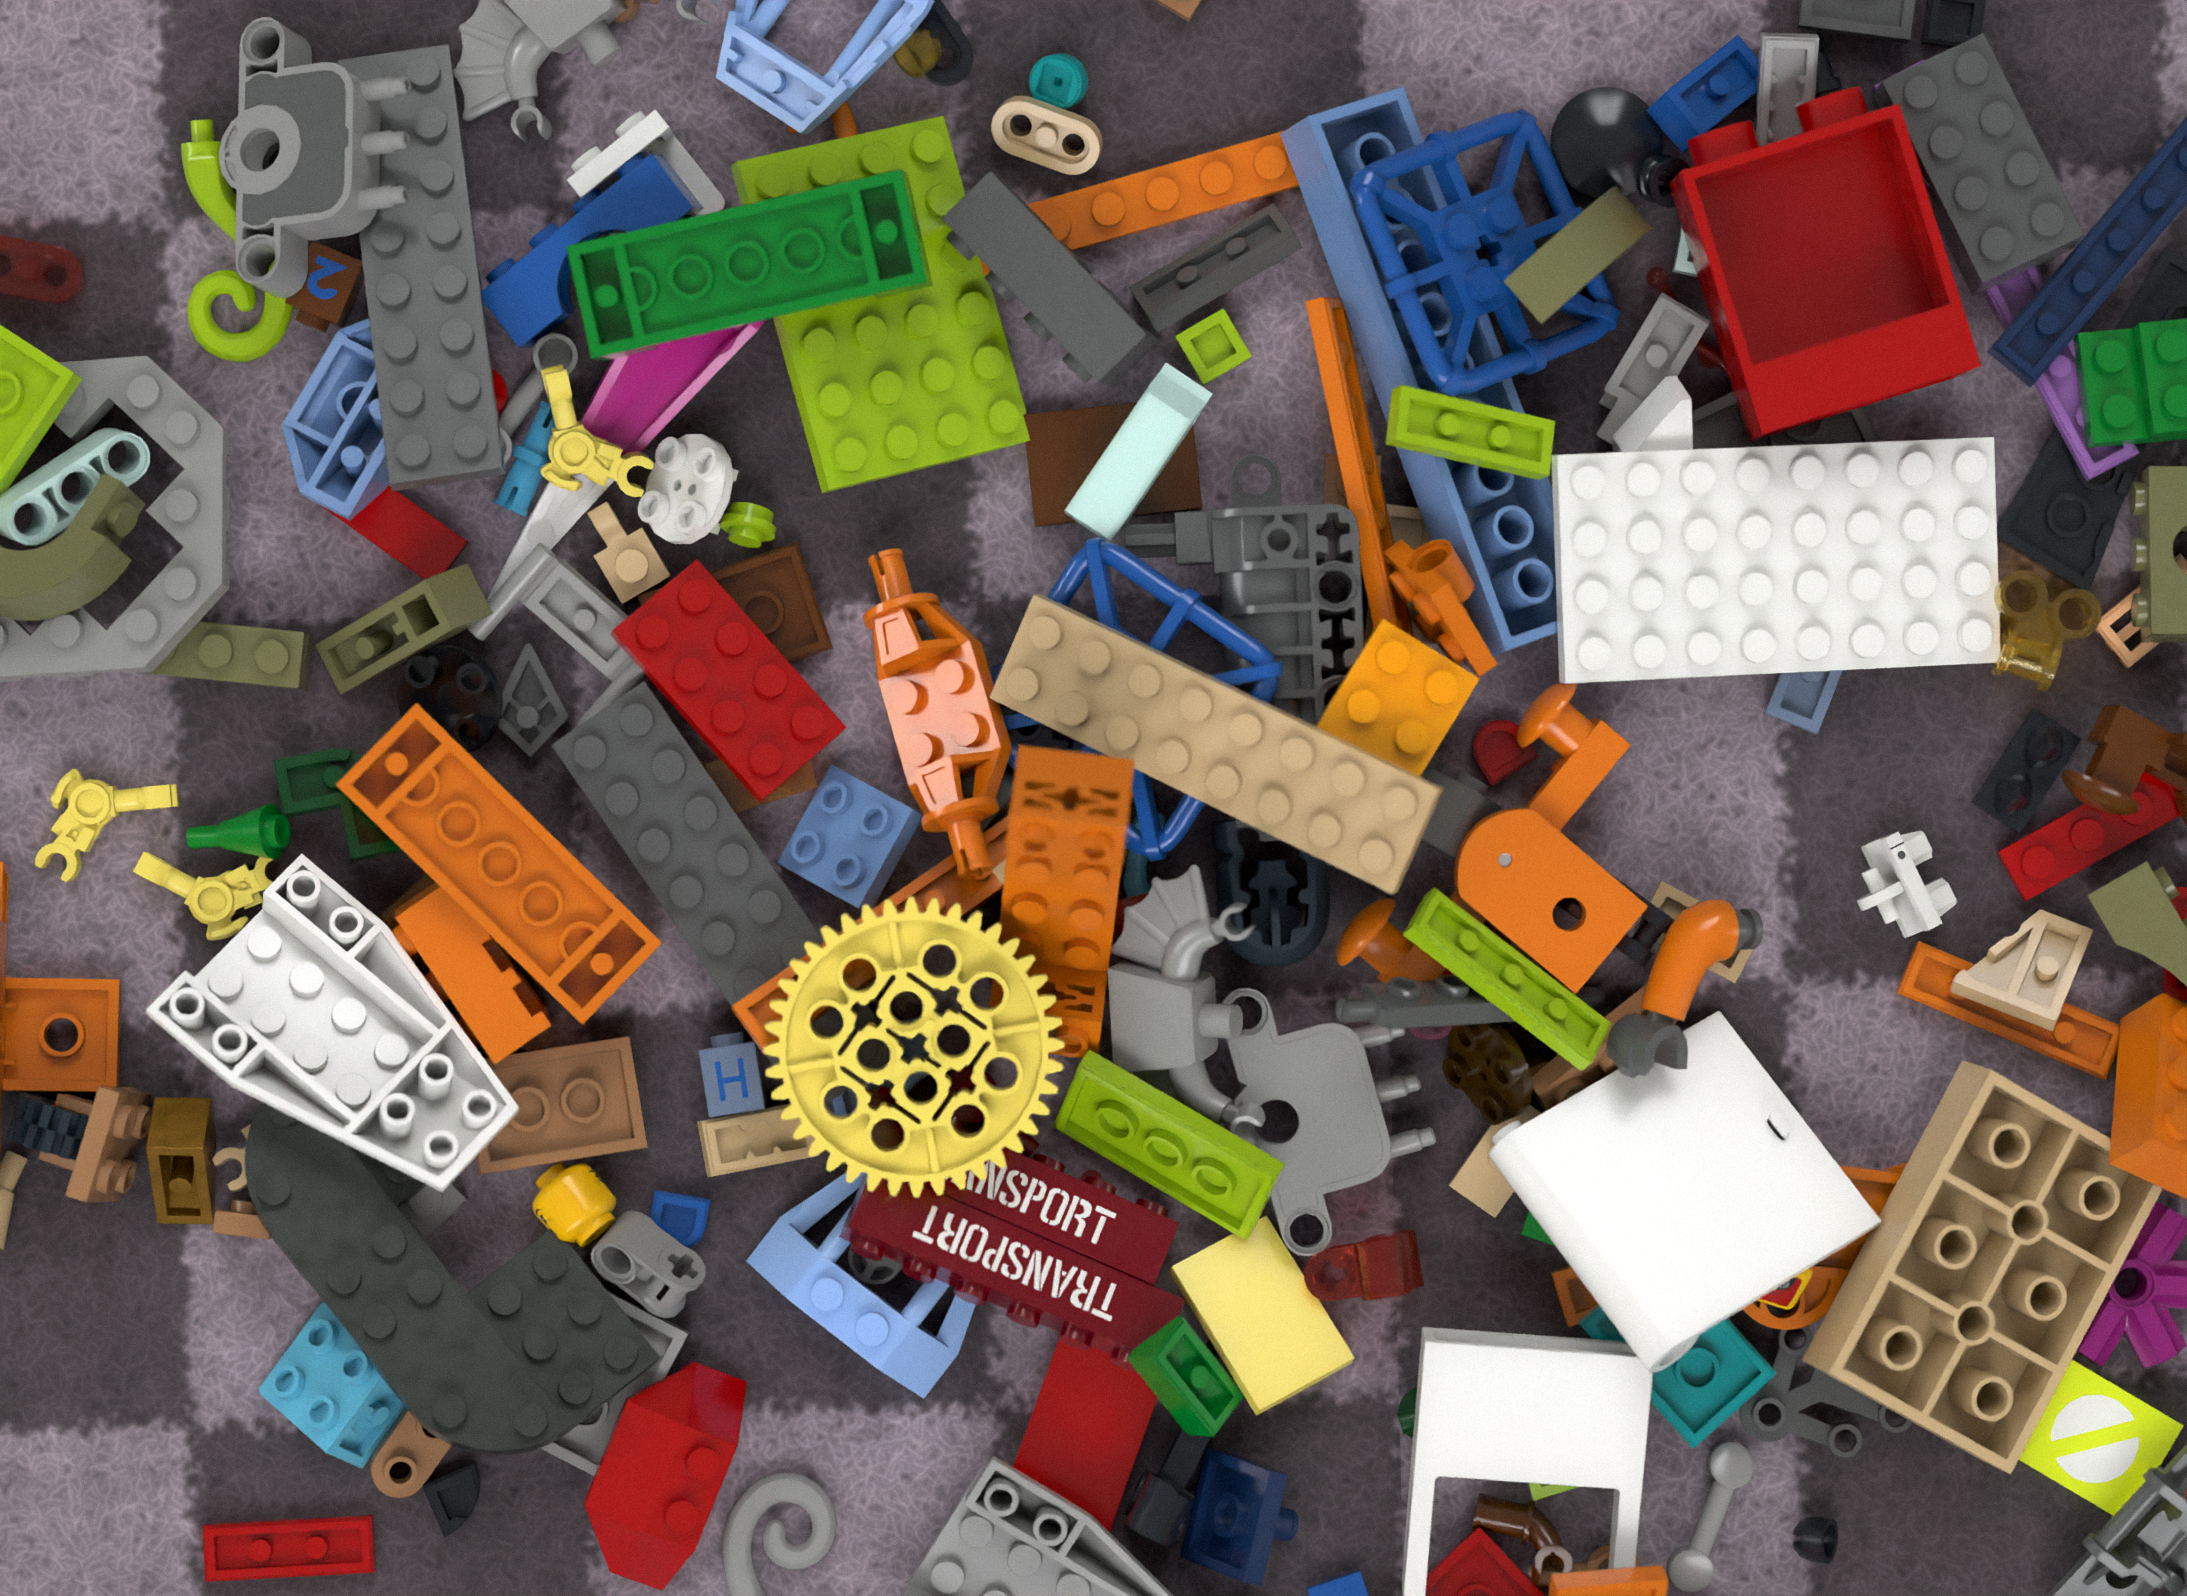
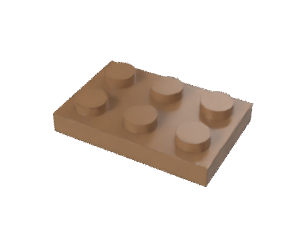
[475,1036,648,1175]

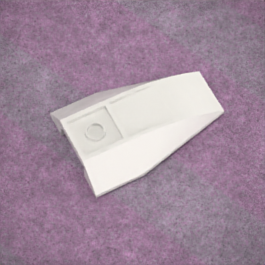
[146,854,519,1192]

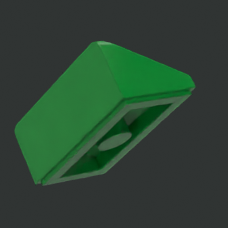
[1127,1316,1244,1437]

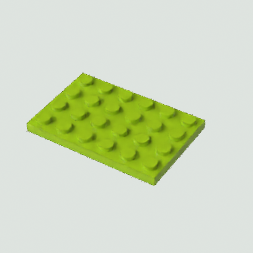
[731,116,1030,494]

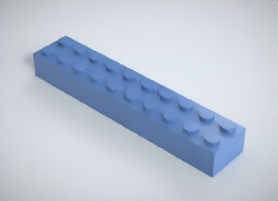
[1280,87,1558,657]

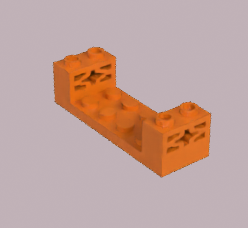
[336,703,662,1025]
[985,745,1135,1058]

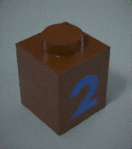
[285,240,364,333]

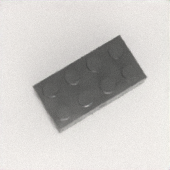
[1873,33,2085,296]

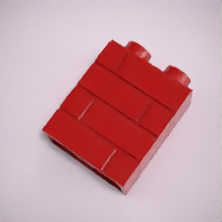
[1669,86,1981,442]

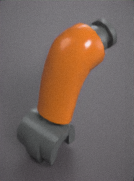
[1607,899,1763,1078]

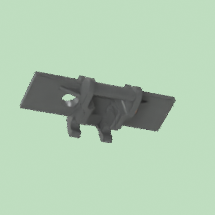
[2046,1444,2187,1596]

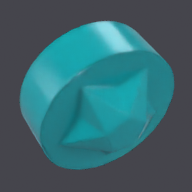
[1029,53,1088,109]

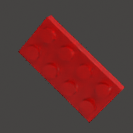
[610,559,847,804]

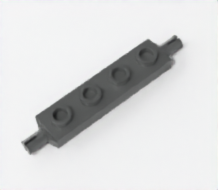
[1336,969,1605,1029]

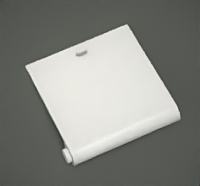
[1489,1011,1881,1373]

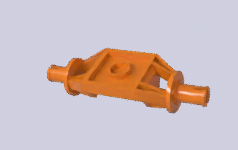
[863,548,1012,878]

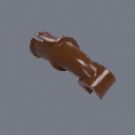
[1472,1493,1573,1586]

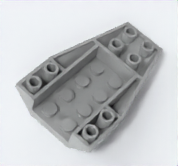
[901,1456,1174,1596]

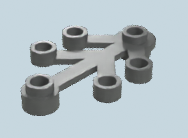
[1740,1326,1912,1458]

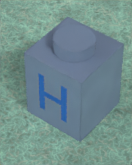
[698,1031,768,1118]

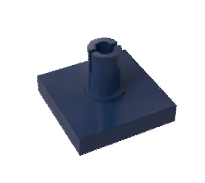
[1180,1447,1299,1585]

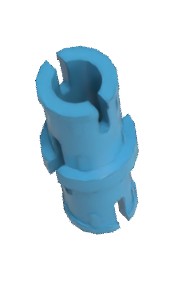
[493,401,555,518]

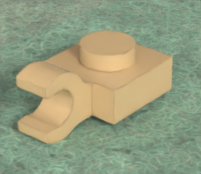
[587,502,671,604]

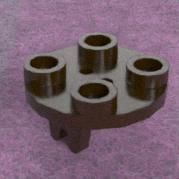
[1442,1022,1548,1126]

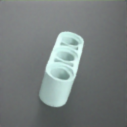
[0,428,150,545]

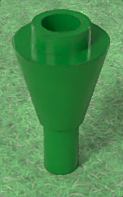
[186,803,291,860]

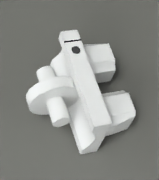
[1857,830,1957,938]

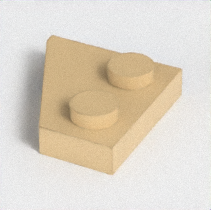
[1950,909,2093,1032]

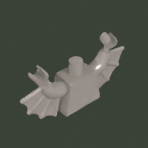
[453,0,720,144]
[1108,865,1266,1145]

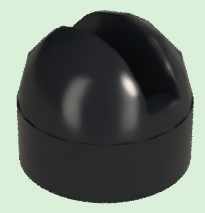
[1793,1516,1838,1564]

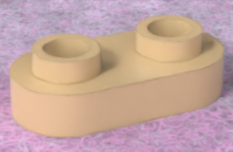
[991,95,1103,175]

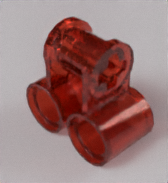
[1304,1230,1425,1301]

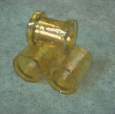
[1991,570,2102,692]

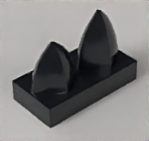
[1971,708,2082,834]

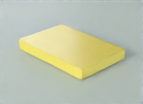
[1169,1215,1355,1416]

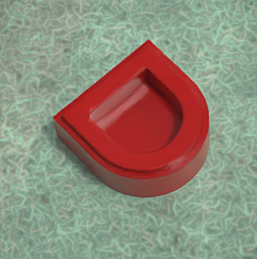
[1472,720,1539,787]

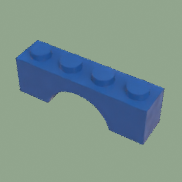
[482,152,704,348]

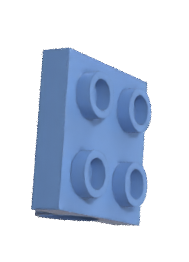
[777,764,924,910]

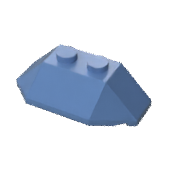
[282,318,389,520]

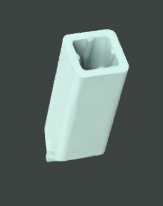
[1064,363,1213,543]

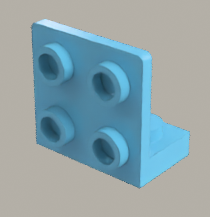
[259,1302,406,1469]

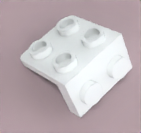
[567,110,725,236]

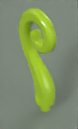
[181,120,294,363]

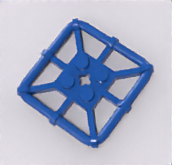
[1349,109,1620,397]
[993,537,1284,862]

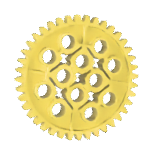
[763,896,1064,1197]

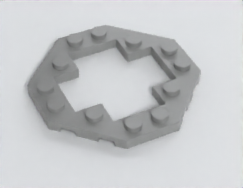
[0,356,230,682]

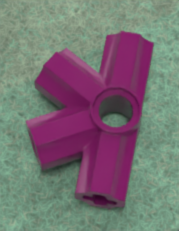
[2077,1200,2187,1368]

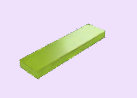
[1403,887,1612,1071]

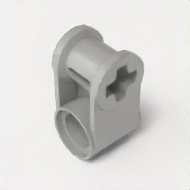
[591,1210,706,1318]

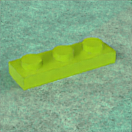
[1386,385,1555,480]

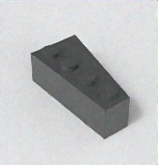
[942,171,1160,387]

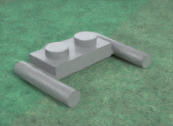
[468,543,647,726]

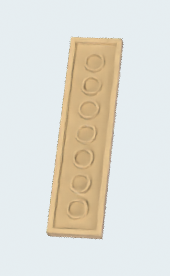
[989,594,1444,894]

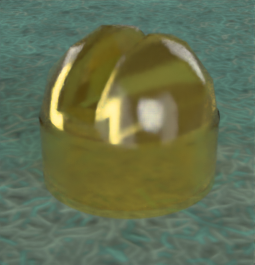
[893,28,942,78]

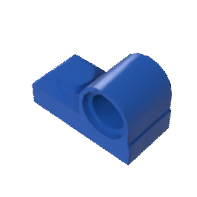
[1647,35,1759,154]

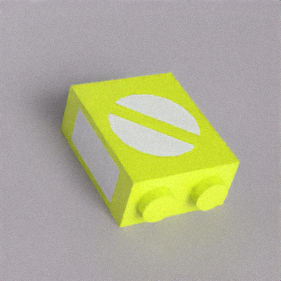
[2019,1360,2183,1515]

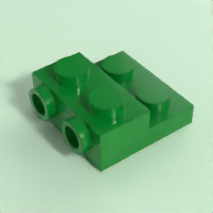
[2073,319,2187,448]

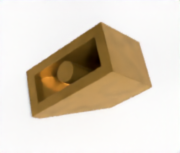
[146,1097,216,1224]

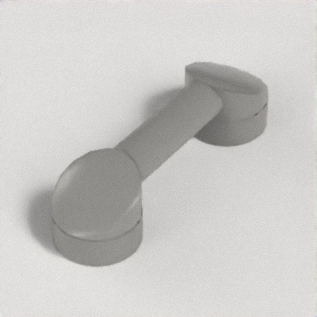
[498,333,578,465]
[1666,1440,1754,1592]

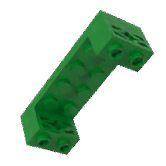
[566,169,933,361]

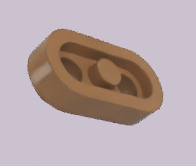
[370,1408,452,1498]

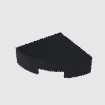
[422,1462,480,1537]

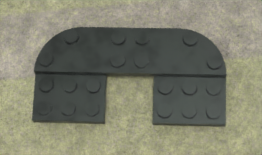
[245,1102,660,1456]

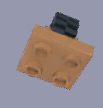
[6,1086,153,1202]

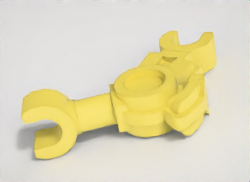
[540,364,654,497]
[35,769,179,882]
[133,852,282,941]

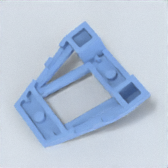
[716,0,935,134]
[746,1171,976,1399]

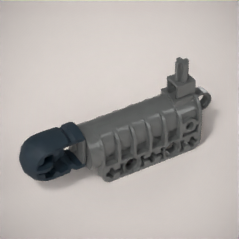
[1124,453,1364,967]

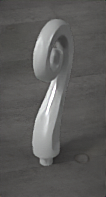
[722,1472,837,1596]

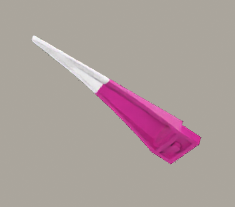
[487,320,765,602]

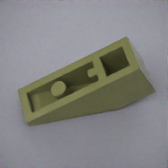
[315,563,493,695]

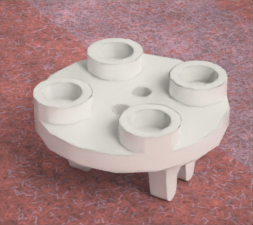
[638,434,739,544]

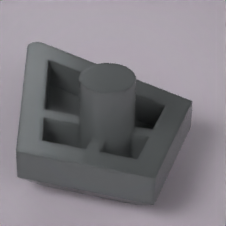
[498,644,570,758]

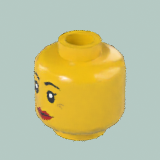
[532,1162,616,1247]

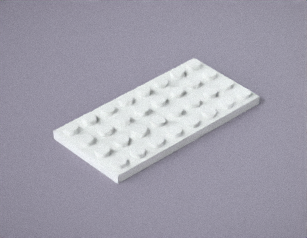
[1551,437,2001,684]

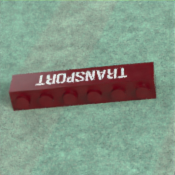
[843,1086,1179,1286]
[839,1173,1185,1372]

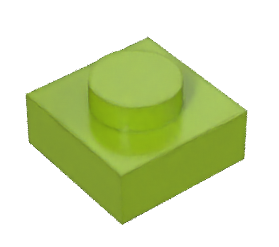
[1175,308,1252,386]

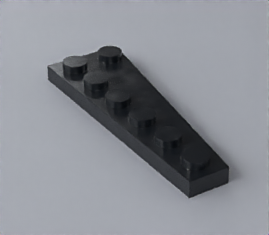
[1997,246,2187,593]

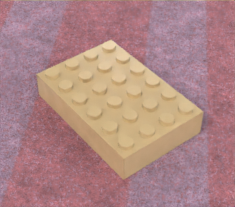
[1802,1060,2163,1474]

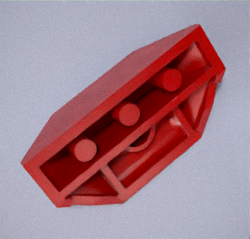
[583,1361,747,1591]

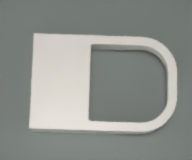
[1402,1327,1653,1596]

